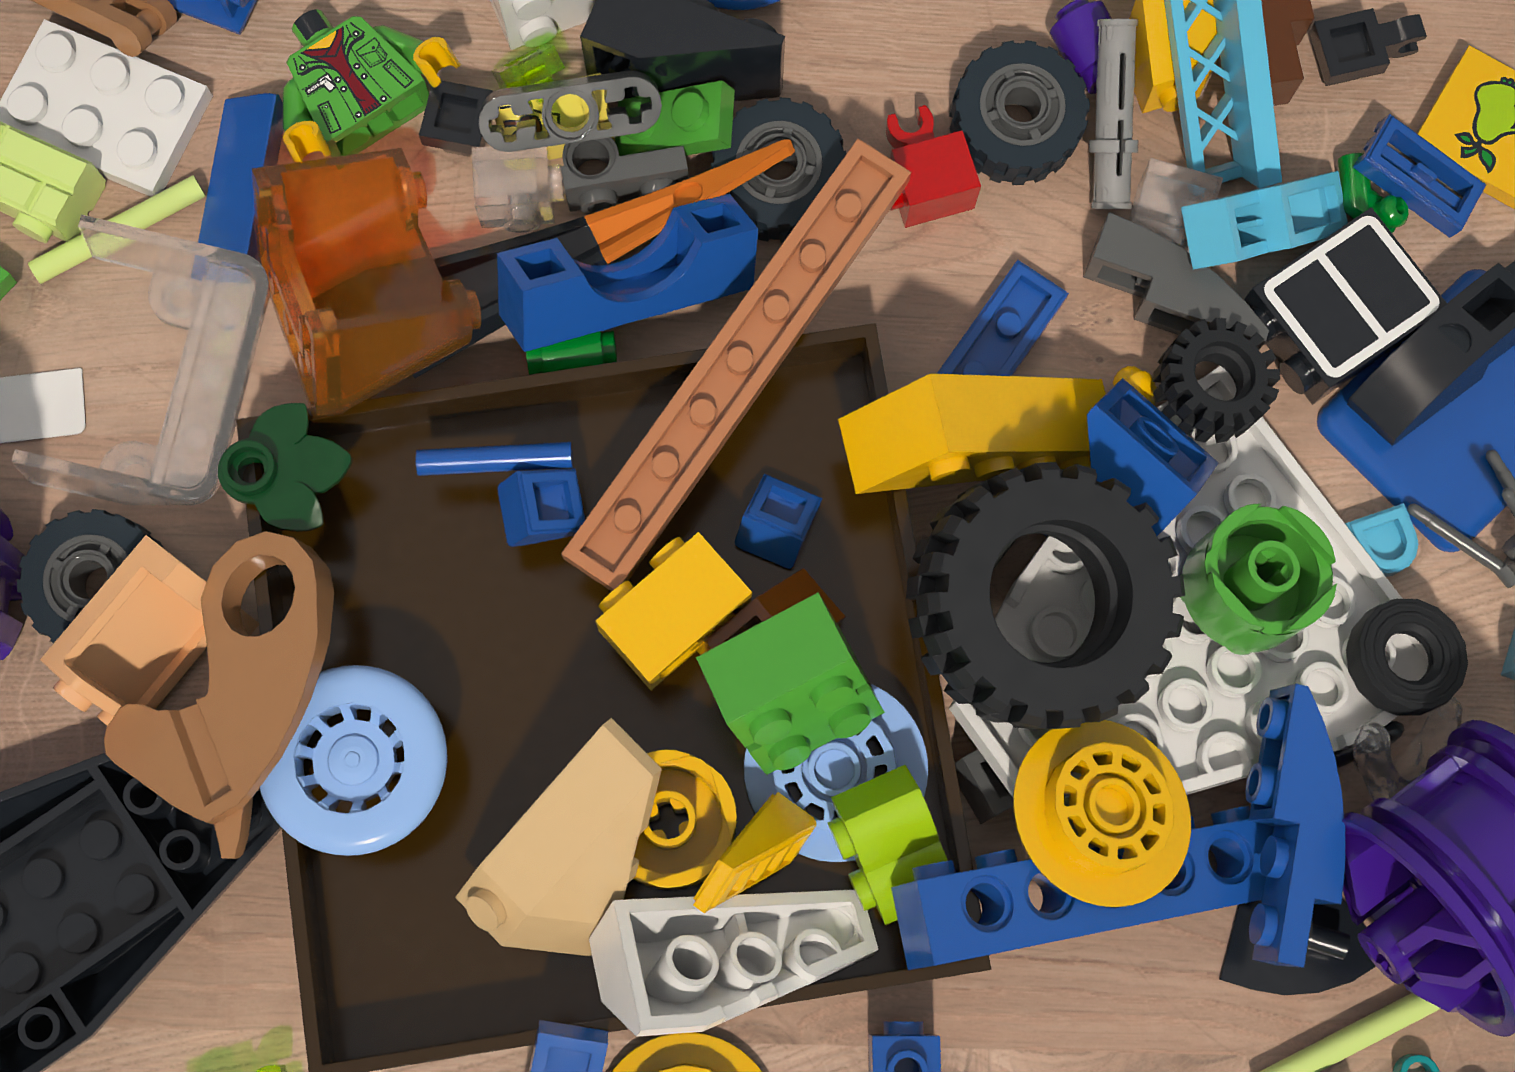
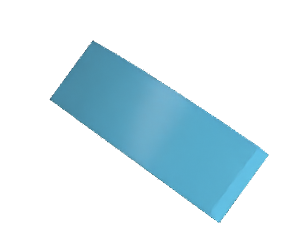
[1181,171,1348,270]

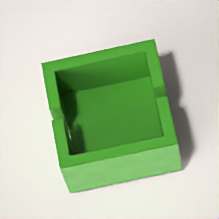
[696,593,885,775]

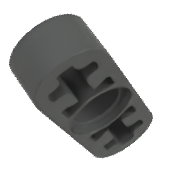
[479,70,662,152]

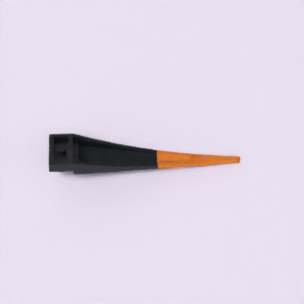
[313,139,795,401]

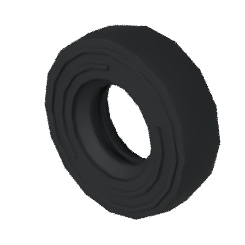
[1346,599,1468,716]

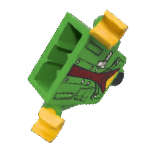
[283,9,461,169]

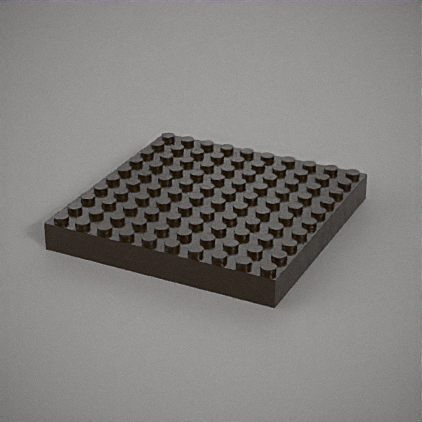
[236,323,992,1072]

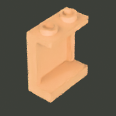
[40,535,259,726]

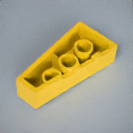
[838,374,1106,494]

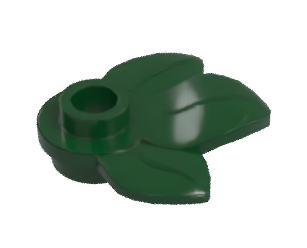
[218,403,353,532]

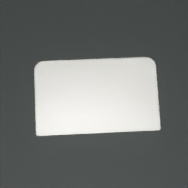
[0,368,86,444]

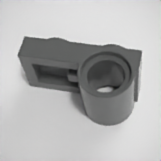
[561,137,688,214]

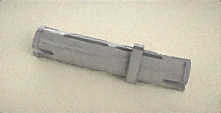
[1088,19,1139,209]

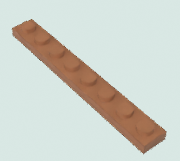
[561,139,911,592]

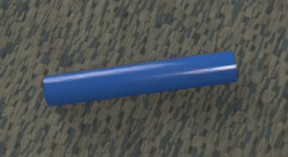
[416,442,573,476]

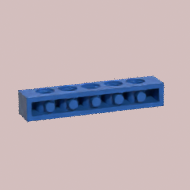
[891,806,1274,970]

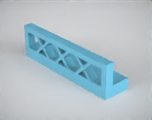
[1164,0,1282,190]

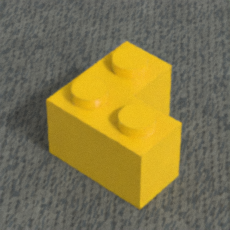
[595,532,752,690]

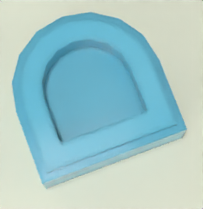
[1345,503,1419,577]

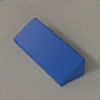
[193,93,283,281]

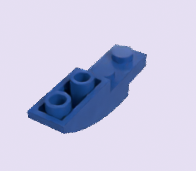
[1245,684,1345,968]

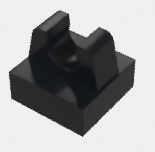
[419,80,493,157]

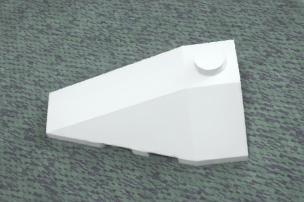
[589,890,879,1037]

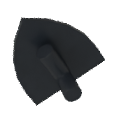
[1219,898,1376,996]

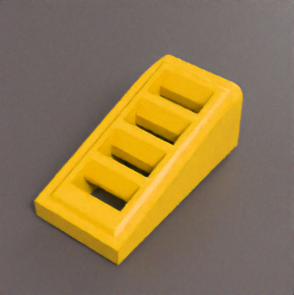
[693,792,817,913]

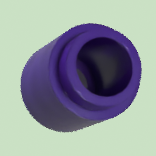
[1050,0,1112,94]

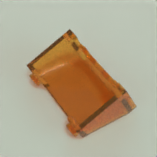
[252,148,481,419]

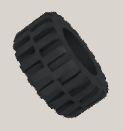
[906,462,1185,729]

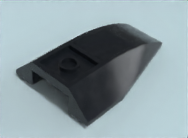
[0,753,282,1072]

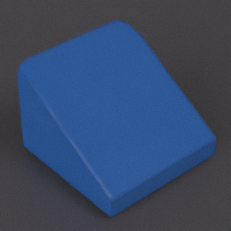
[498,468,585,547]
[734,474,823,568]

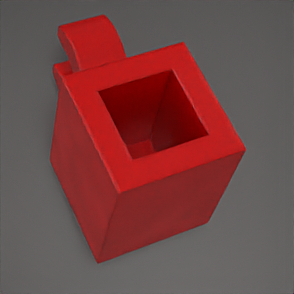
[886,105,981,228]

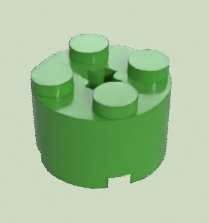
[1180,503,1337,655]

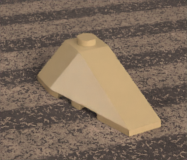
[455,718,662,956]

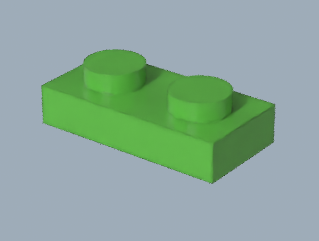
[615,80,735,156]

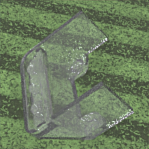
[11,214,270,505]

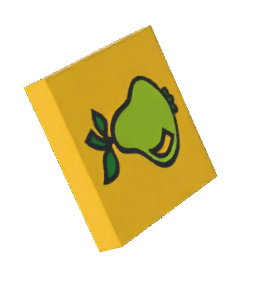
[1417,45,1515,209]

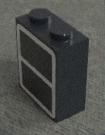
[1244,207,1447,405]

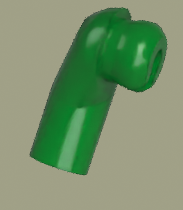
[1337,153,1409,233]

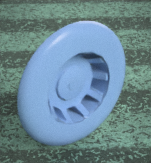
[260,665,447,856]
[744,684,928,862]

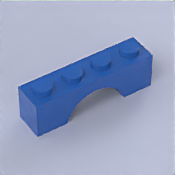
[497,194,758,352]

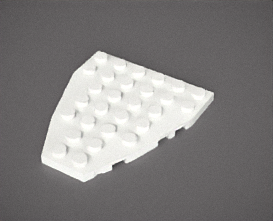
[949,366,1428,806]

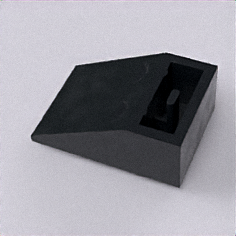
[580,0,785,101]

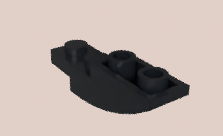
[1347,261,1515,446]

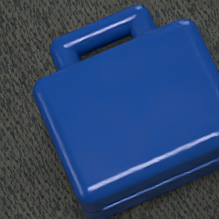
[1317,269,1515,552]

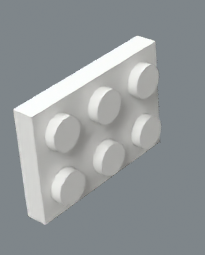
[0,19,213,197]

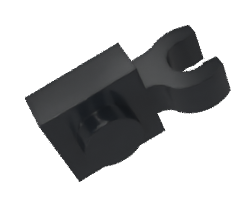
[1309,8,1427,86]

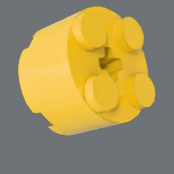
[633,750,737,890]

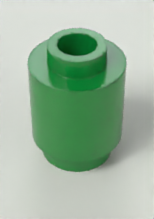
[526,331,617,375]

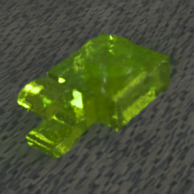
[491,44,565,105]

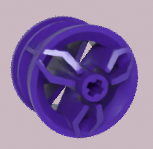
[1342,720,1515,1037]

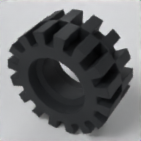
[1152,318,1280,443]

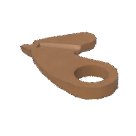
[104,531,334,859]

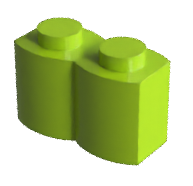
[827,765,948,925]

